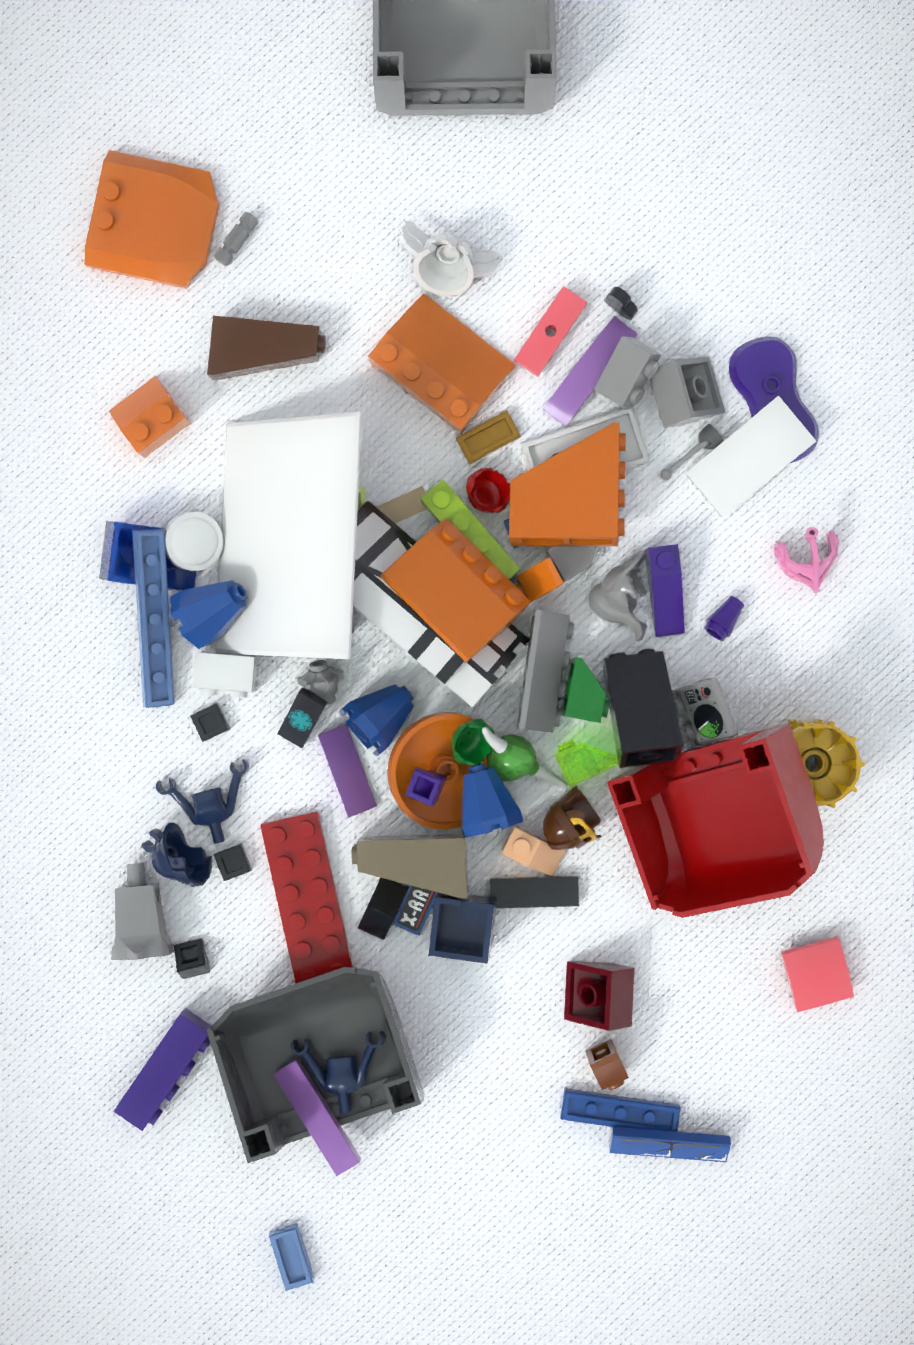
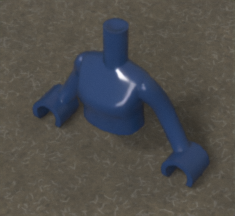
[156,758,249,844]
[291,1031,386,1114]

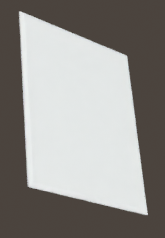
[216,412,362,659]

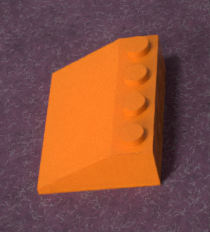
[368,293,516,435]
[380,518,531,663]

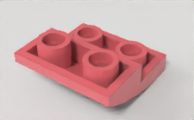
[781,936,854,1012]

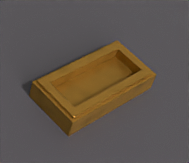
[456,410,521,465]

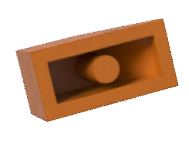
[515,557,564,602]

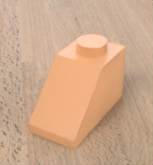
[501,825,566,876]

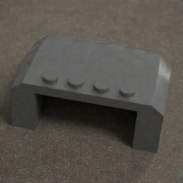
[207,967,425,1163]

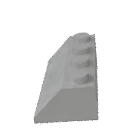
[517,609,574,733]

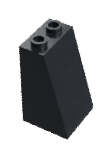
[603,649,683,768]

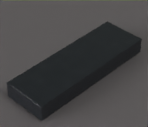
[490,876,579,908]

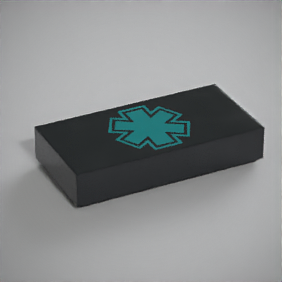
[277,687,328,748]

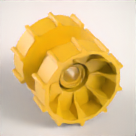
[788,719,866,808]

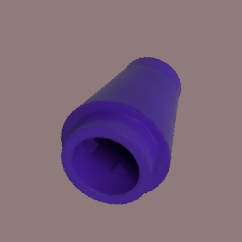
[704,596,744,641]

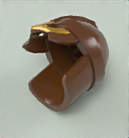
[542,785,602,850]

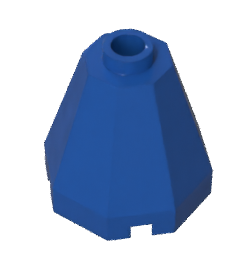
[170,580,247,649]
[339,684,414,757]
[460,763,524,837]

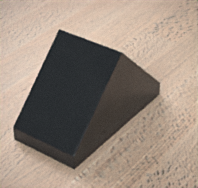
[358,878,408,940]

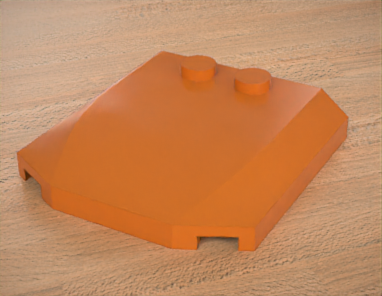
[84,150,219,289]

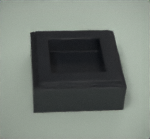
[190,703,230,742]
[213,843,252,881]

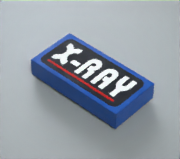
[393,885,438,936]

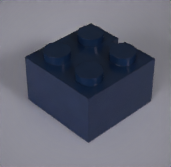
[428,893,497,964]

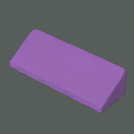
[318,724,377,818]

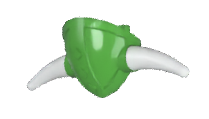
[482,727,566,788]

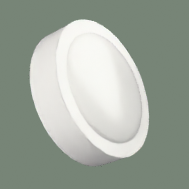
[164,511,223,571]

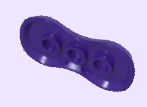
[729,337,819,464]

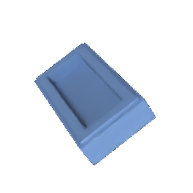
[268,1223,315,1291]

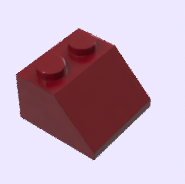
[564,961,635,1031]

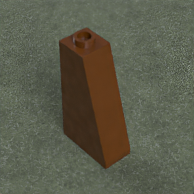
[207,315,326,380]

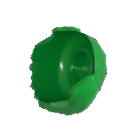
[451,719,495,766]

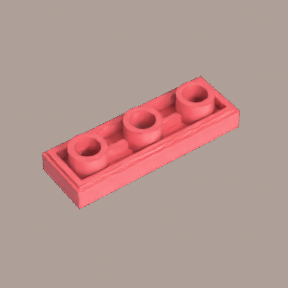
[514,286,588,377]

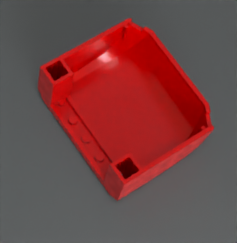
[607,724,824,918]

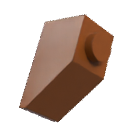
[585,1039,629,1090]

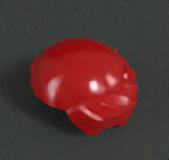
[466,467,510,513]

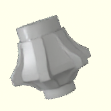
[297,660,344,705]

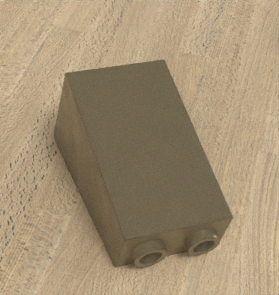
[351,833,467,898]

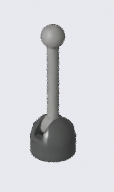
[660,424,724,480]

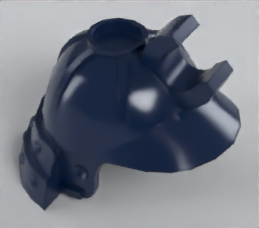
[141,822,212,887]

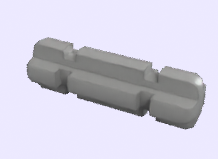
[214,211,258,266]

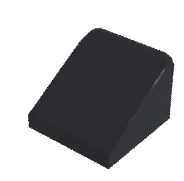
[174,938,210,979]

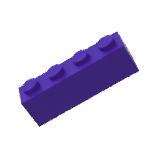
[113,1008,211,1131]

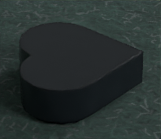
[604,287,638,320]

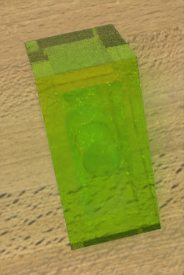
[553,739,618,787]

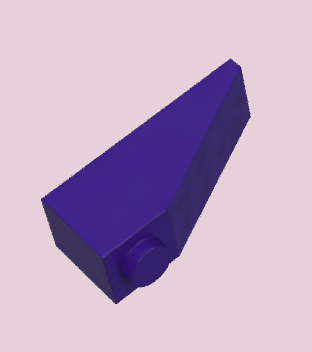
[644,544,685,637]

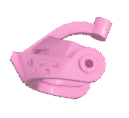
[774,527,839,593]

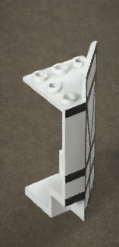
[353,500,530,707]

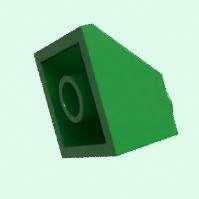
[561,657,610,723]

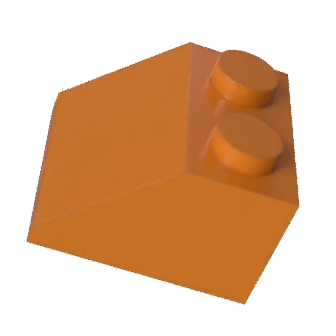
[109,376,191,458]

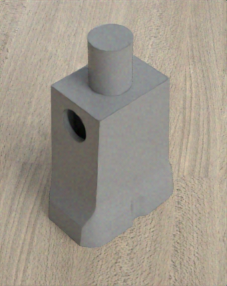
[111,863,174,960]

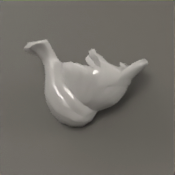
[588,552,647,642]

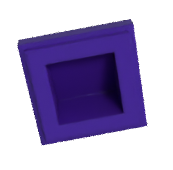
[405,767,447,807]

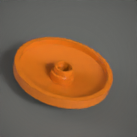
[387,712,492,830]

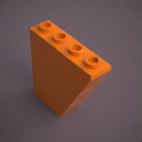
[509,423,626,546]

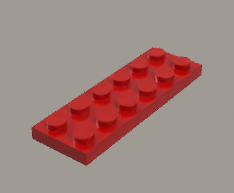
[260,811,353,984]

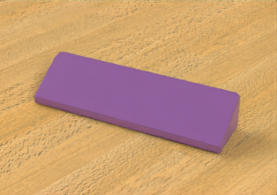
[273,1058,362,1176]

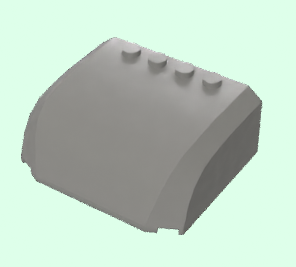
[373,0,557,116]

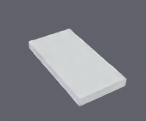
[686,396,816,518]
[520,407,651,471]

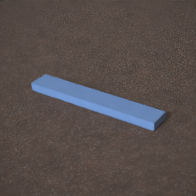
[132,529,174,708]

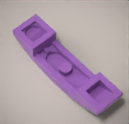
[543,316,638,427]

